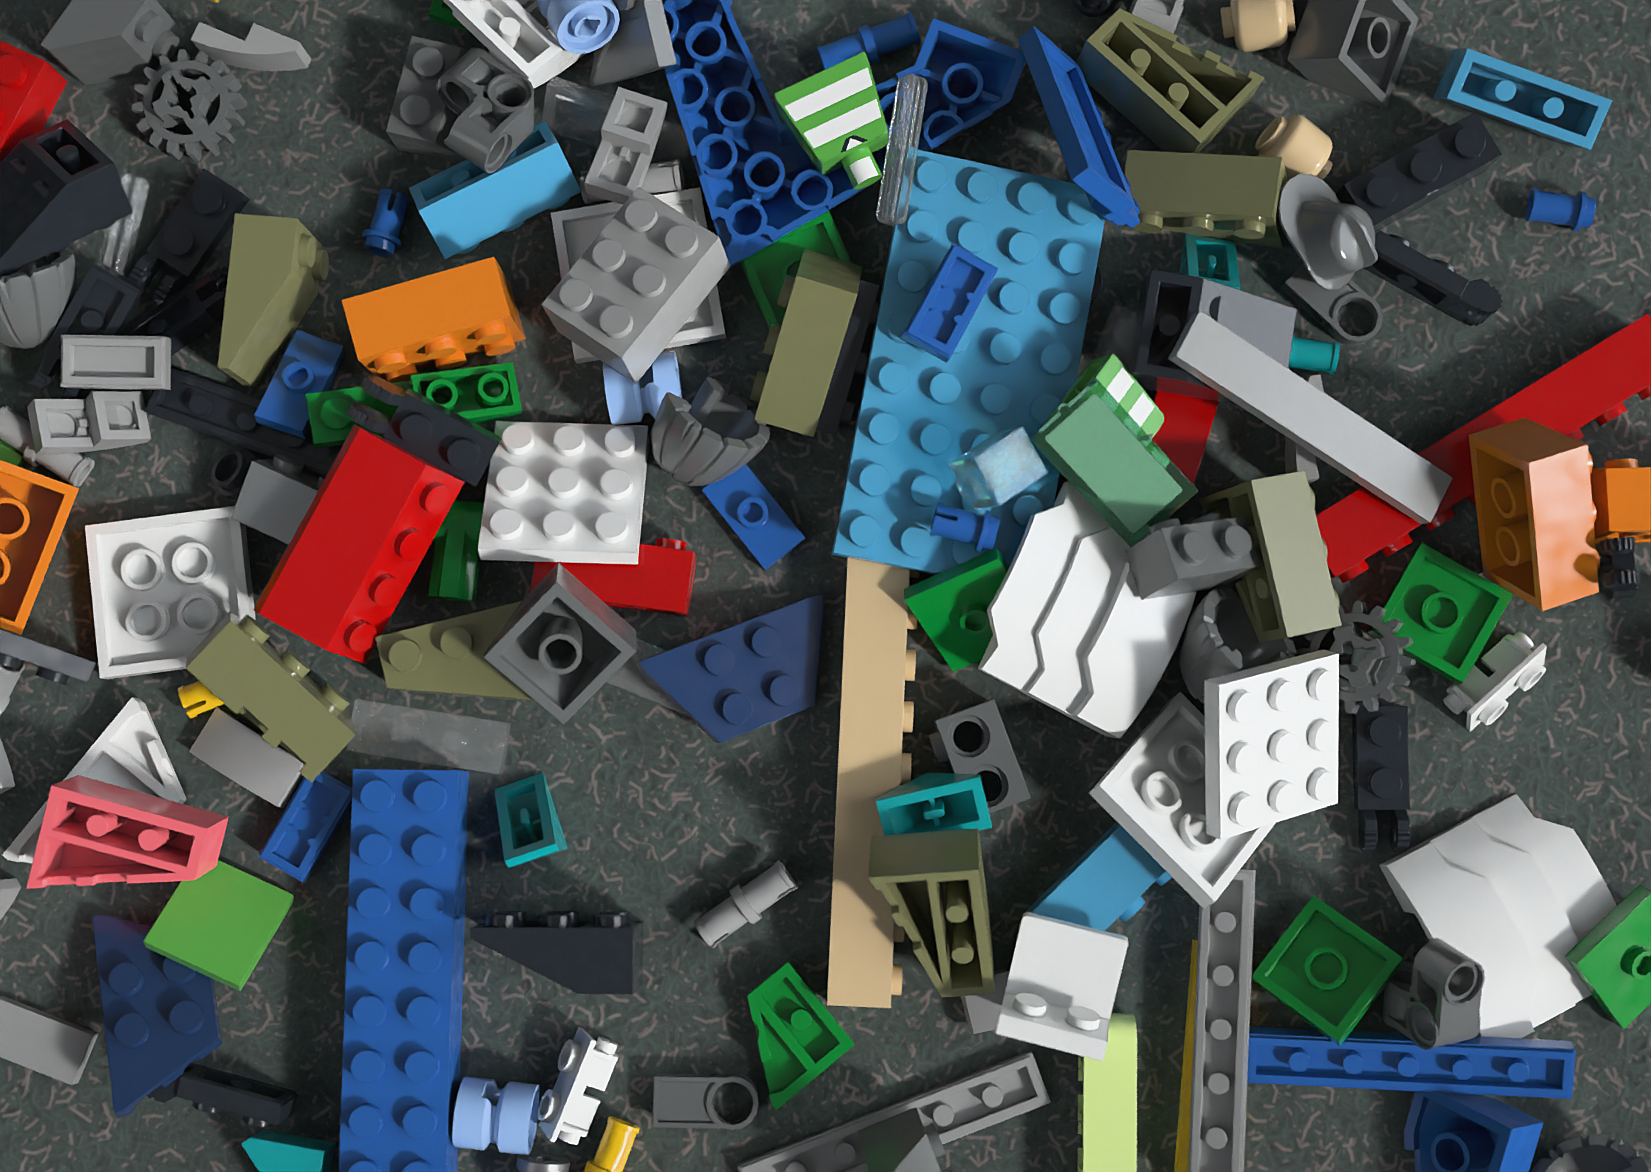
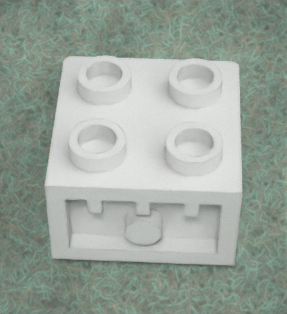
[996,912,1128,1061]

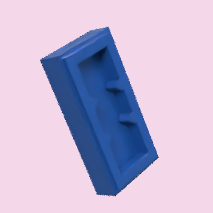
[901,243,999,363]
[254,330,346,439]
[702,465,805,571]
[258,770,352,882]

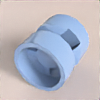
[535,0,620,54]
[603,350,683,425]
[452,1076,540,1155]

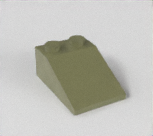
[218,213,329,389]

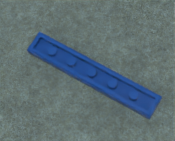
[1247,1026,1576,1099]

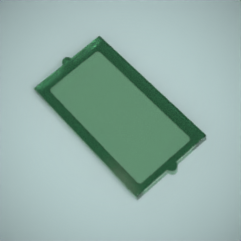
[1030,378,1198,547]

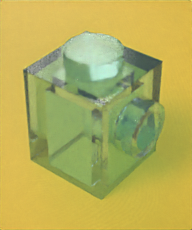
[950,426,1048,509]

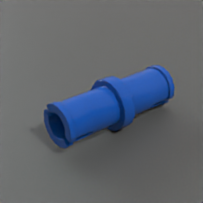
[816,12,921,70]

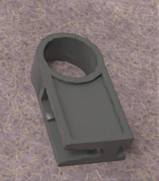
[1281,263,1383,347]
[653,1073,760,1130]

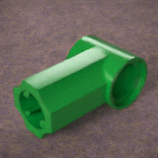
[428,500,484,602]

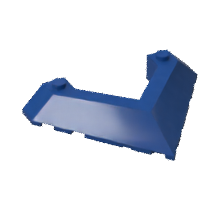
[662,0,1026,268]

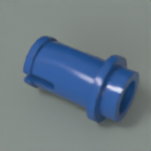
[361,189,411,258]
[1525,189,1596,232]
[930,502,1000,552]

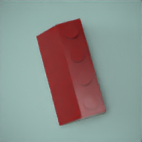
[253,424,464,663]

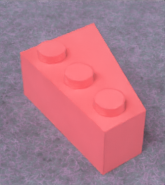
[26,775,229,889]

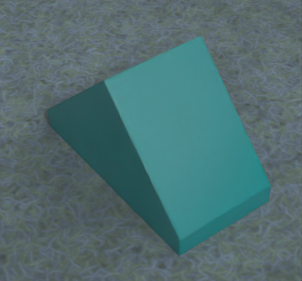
[1179,234,1241,290]
[494,772,568,868]
[876,773,992,835]
[241,1129,336,1172]

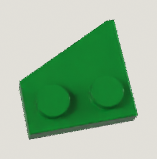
[747,960,855,1110]

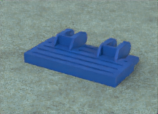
[1018,26,1140,228]

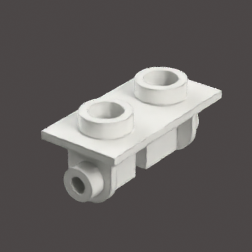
[1443,631,1547,731]
[538,1027,619,1145]

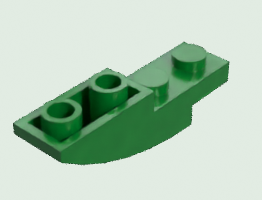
[305,362,522,449]

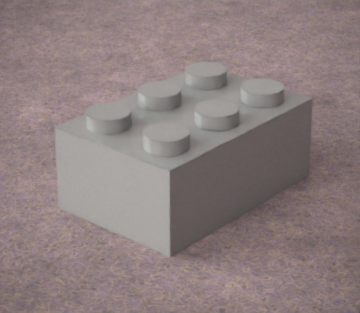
[541,186,730,384]

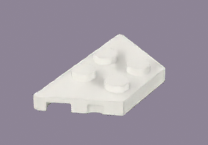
[2,697,187,863]

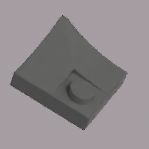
[589,0,676,88]

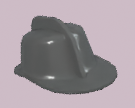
[1278,174,1378,290]

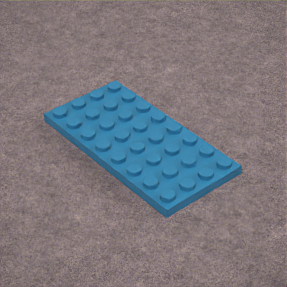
[831,148,1105,575]

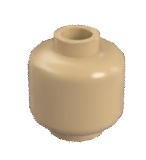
[1221,0,1296,52]
[1255,115,1333,180]

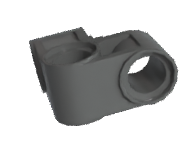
[435,47,534,174]
[1382,938,1485,1050]

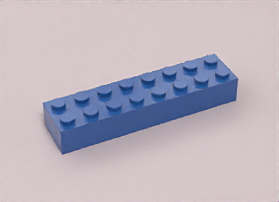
[339,769,469,1172]

